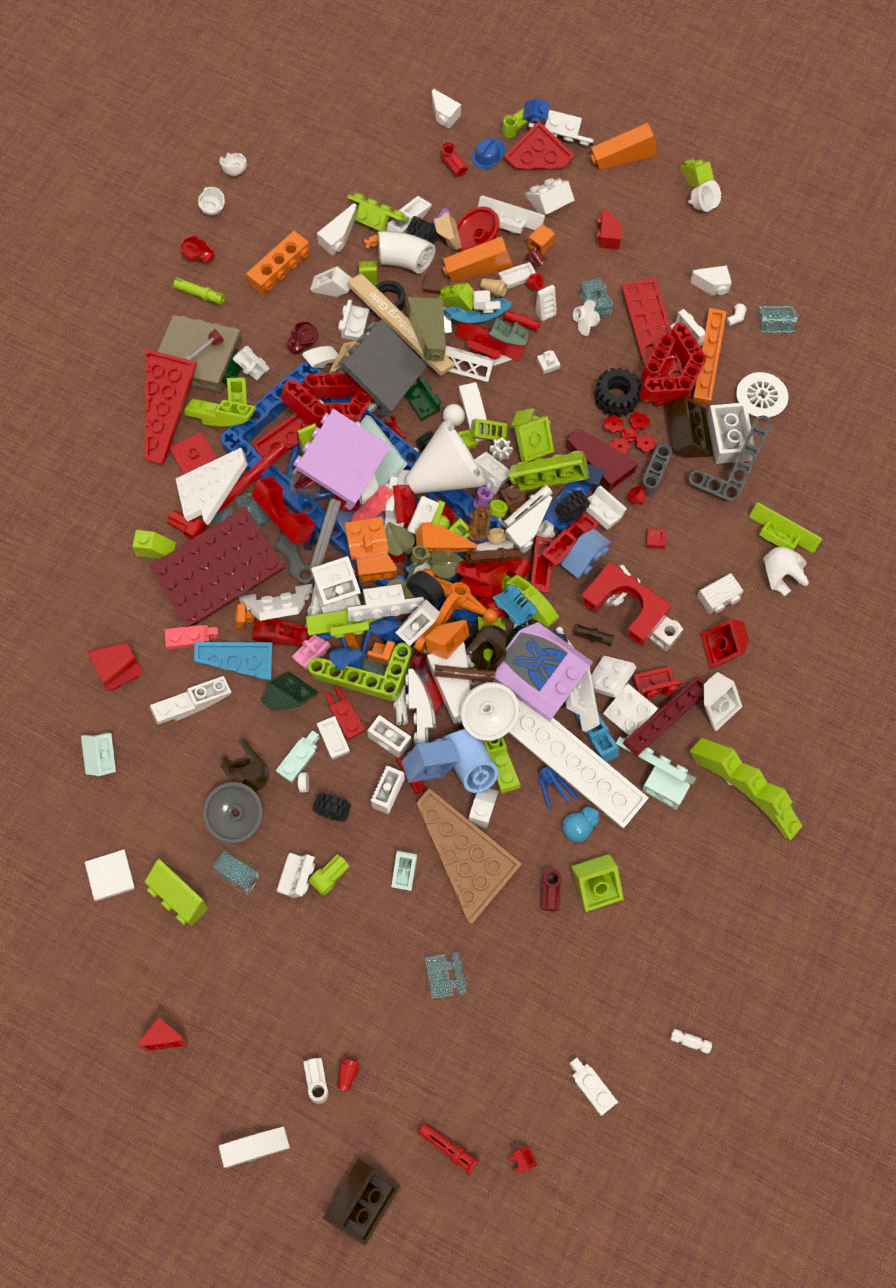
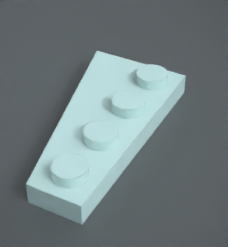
[616,736,696,784]

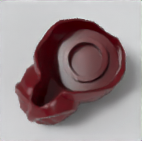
[286,321,319,354]

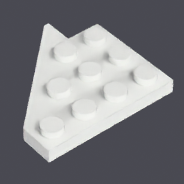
[176,448,248,525]

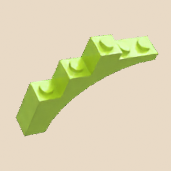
[689,738,802,840]

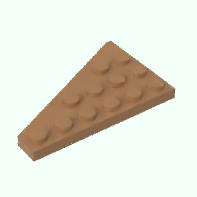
[416,788,522,926]

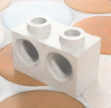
[649,617,683,652]

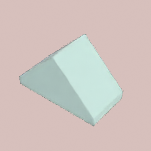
[391,851,417,891]

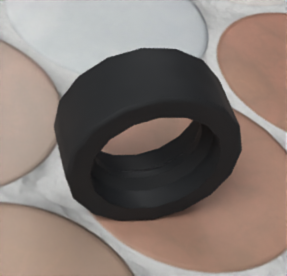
[375,280,406,311]
[407,571,445,606]

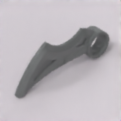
[274,531,315,585]

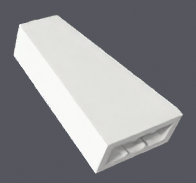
[427,642,470,724]

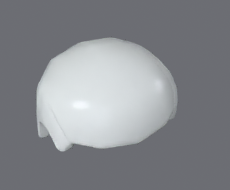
[220,153,247,177]
[198,187,225,216]

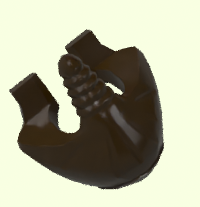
[466,625,509,670]
[220,739,270,792]

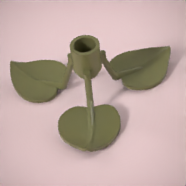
[385,522,464,599]

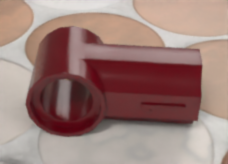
[541,869,562,912]

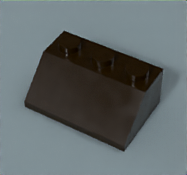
[667,396,712,458]
[323,1159,400,1246]

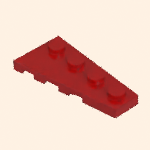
[253,413,321,458]

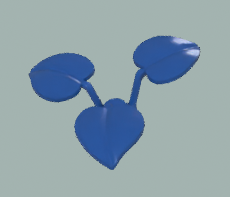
[315,618,402,671]

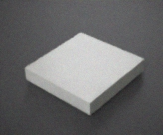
[85,850,135,901]

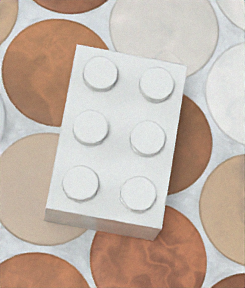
[706,402,755,464]

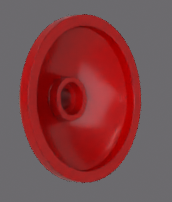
[457,206,500,252]

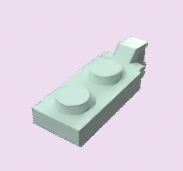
[276,730,320,783]

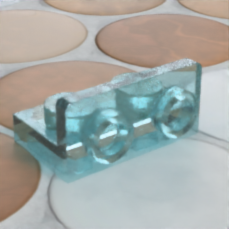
[758,306,798,332]

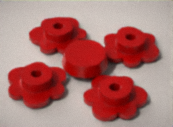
[604,412,656,455]

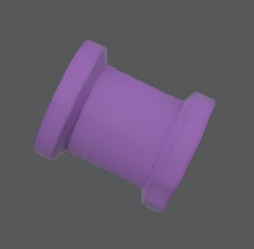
[473,487,494,511]

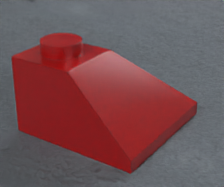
[701,619,749,669]

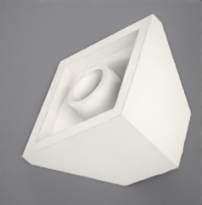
[704,672,742,731]

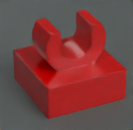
[508,1145,538,1173]

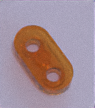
[468,505,491,542]

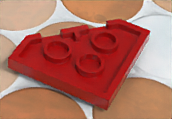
[503,121,575,170]

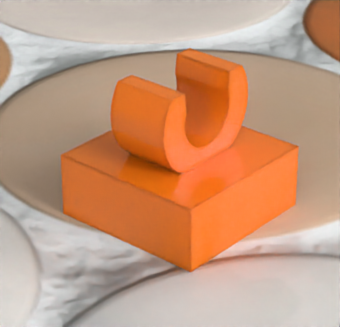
[235,604,254,629]

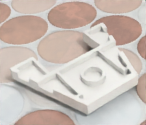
[239,584,313,621]

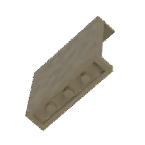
[158,315,243,393]

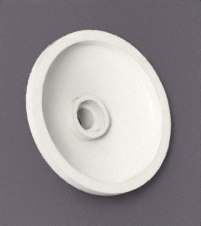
[460,682,519,741]

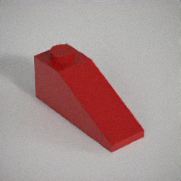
[252,618,313,647]

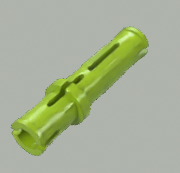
[173,277,225,305]

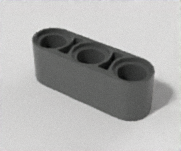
[641,443,672,496]

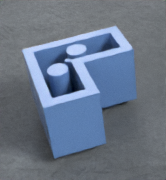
[561,529,611,578]

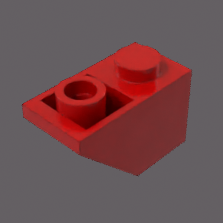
[596,209,622,250]

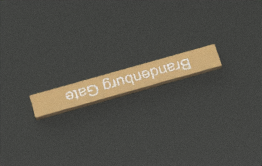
[347,274,455,376]

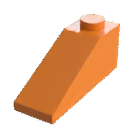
[415,522,477,552]

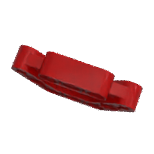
[639,322,706,402]
[281,374,374,428]

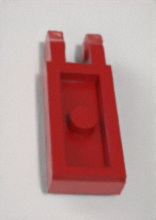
[323,686,365,741]

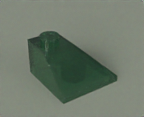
[260,671,318,711]

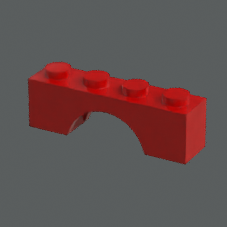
[251,477,315,544]

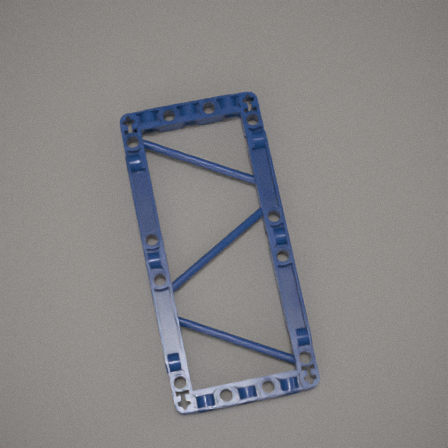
[221,362,501,614]

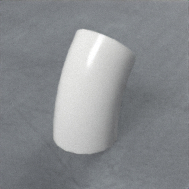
[378,231,436,274]

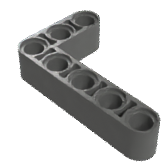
[689,415,771,501]

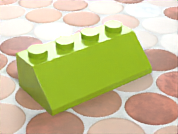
[509,451,589,492]

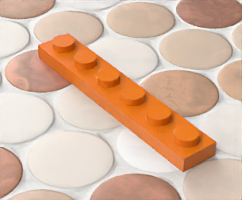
[693,308,727,404]

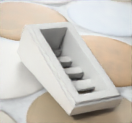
[535,285,556,321]

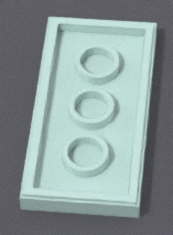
[360,415,407,488]

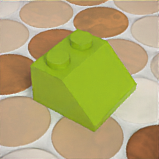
[571,854,624,912]

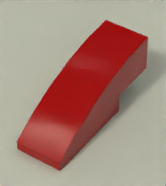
[530,536,555,593]

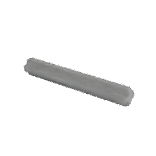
[310,498,341,568]

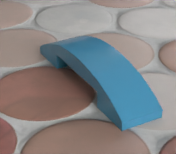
[444,298,512,323]

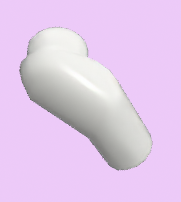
[726,303,746,326]

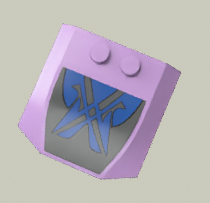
[494,622,593,722]

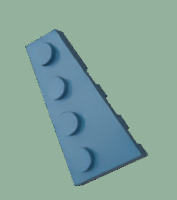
[194,642,273,682]

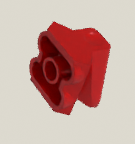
[455,560,508,600]
[87,642,143,691]

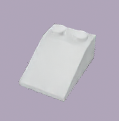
[505,496,552,554]

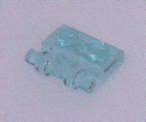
[425,952,467,1000]

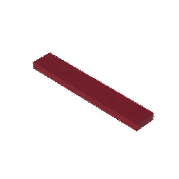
[623,676,705,757]

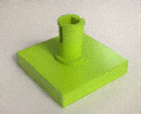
[515,416,554,462]

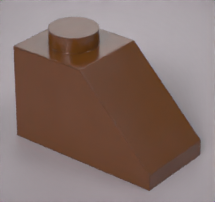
[499,484,526,519]

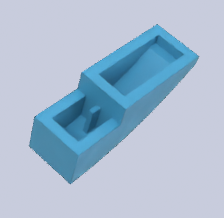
[573,712,619,762]

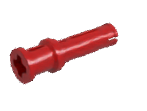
[418,1122,480,1176]

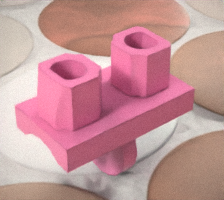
[292,635,330,670]

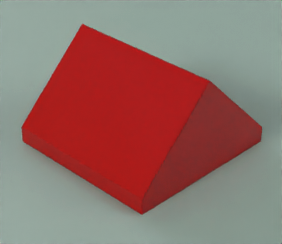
[138,1017,188,1051]

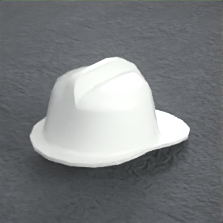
[688,180,721,212]

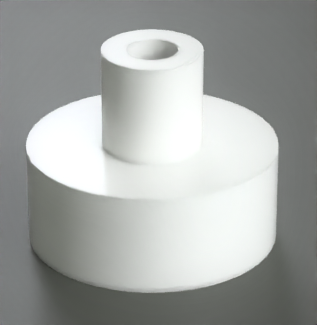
[536,520,555,539]

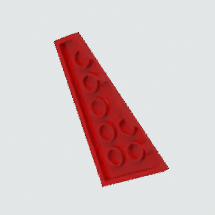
[145,349,198,466]

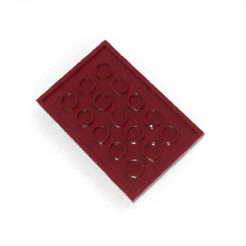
[149,507,285,628]

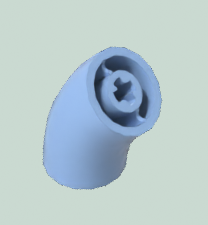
[443,729,498,793]

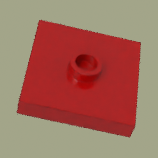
[169,432,217,475]

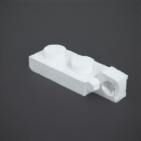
[569,1058,618,1116]

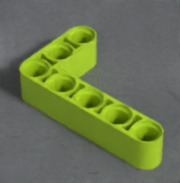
[308,643,413,701]

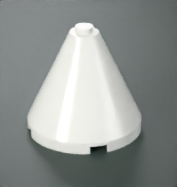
[404,418,487,494]

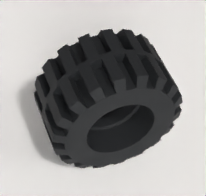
[594,367,641,417]

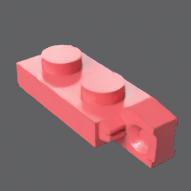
[351,485,393,521]
[165,625,219,650]

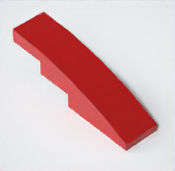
[541,512,600,567]

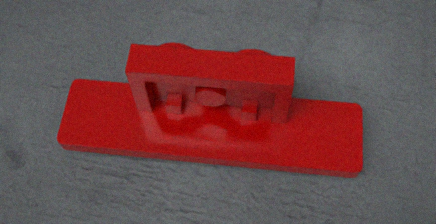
[456,322,525,361]

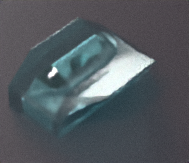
[235,492,272,528]

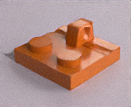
[344,516,389,560]

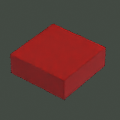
[646,528,666,549]

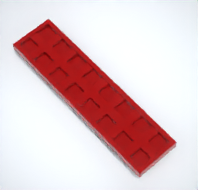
[622,277,691,407]

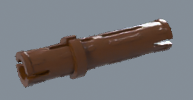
[465,547,521,564]
[434,664,494,683]

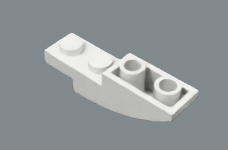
[406,669,436,744]
[150,676,231,725]

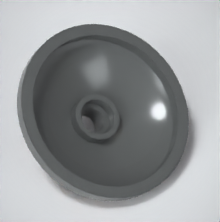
[203,782,263,843]

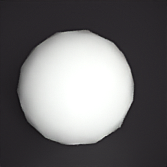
[443,404,465,427]

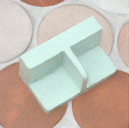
[81,732,116,776]
[642,766,690,810]

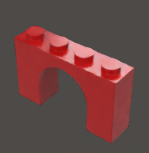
[581,562,671,646]

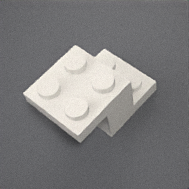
[311,556,361,613]

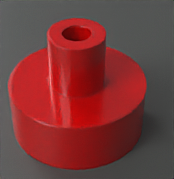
[526,273,544,291]
[627,486,646,505]

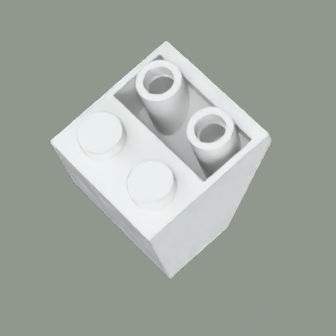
[525,178,574,215]

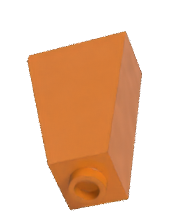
[590,123,658,170]
[442,236,514,282]

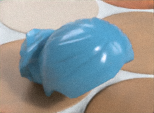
[562,807,599,843]

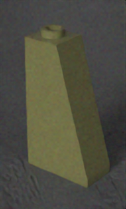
[406,297,446,361]

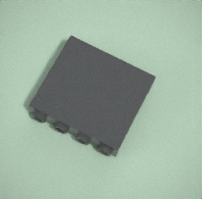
[336,319,427,417]

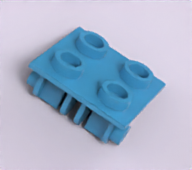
[492,584,538,625]

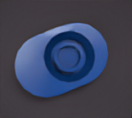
[472,138,506,169]

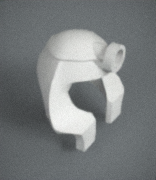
[763,547,809,597]

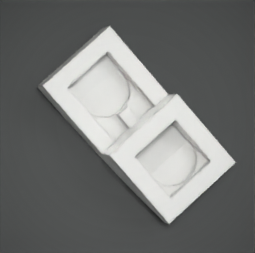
[302,346,338,368]

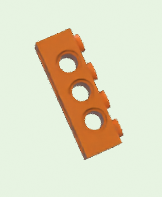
[246,231,310,296]

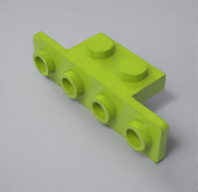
[347,193,409,231]
[749,502,822,553]
[306,609,383,638]

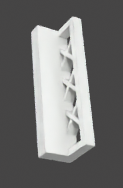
[421,346,496,382]

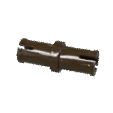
[574,624,614,647]

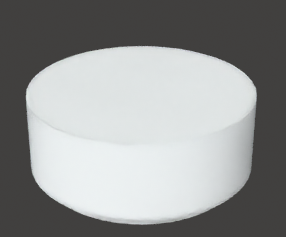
[298,772,309,792]

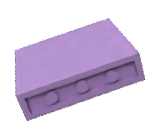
[293,409,391,510]

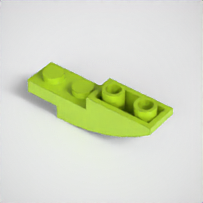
[184,399,256,427]
[501,575,559,627]
[483,737,520,794]

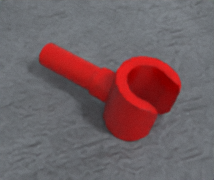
[385,416,406,439]

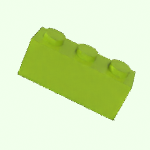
[145,859,208,926]

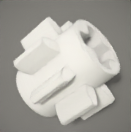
[490,437,513,462]

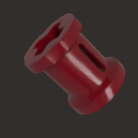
[525,246,548,269]

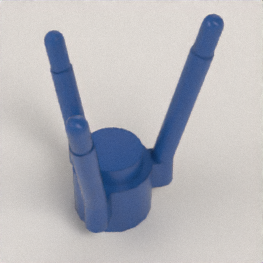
[538,766,578,808]

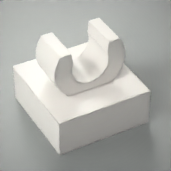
[537,350,560,374]

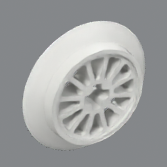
[737,372,788,417]

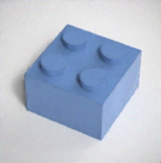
[401,739,459,783]

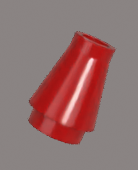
[337,1057,360,1091]

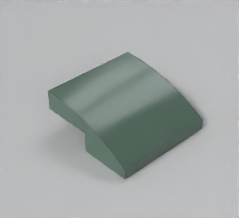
[489,318,530,345]

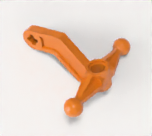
[414,569,498,653]

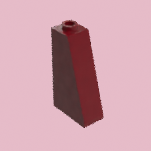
[565,429,638,493]

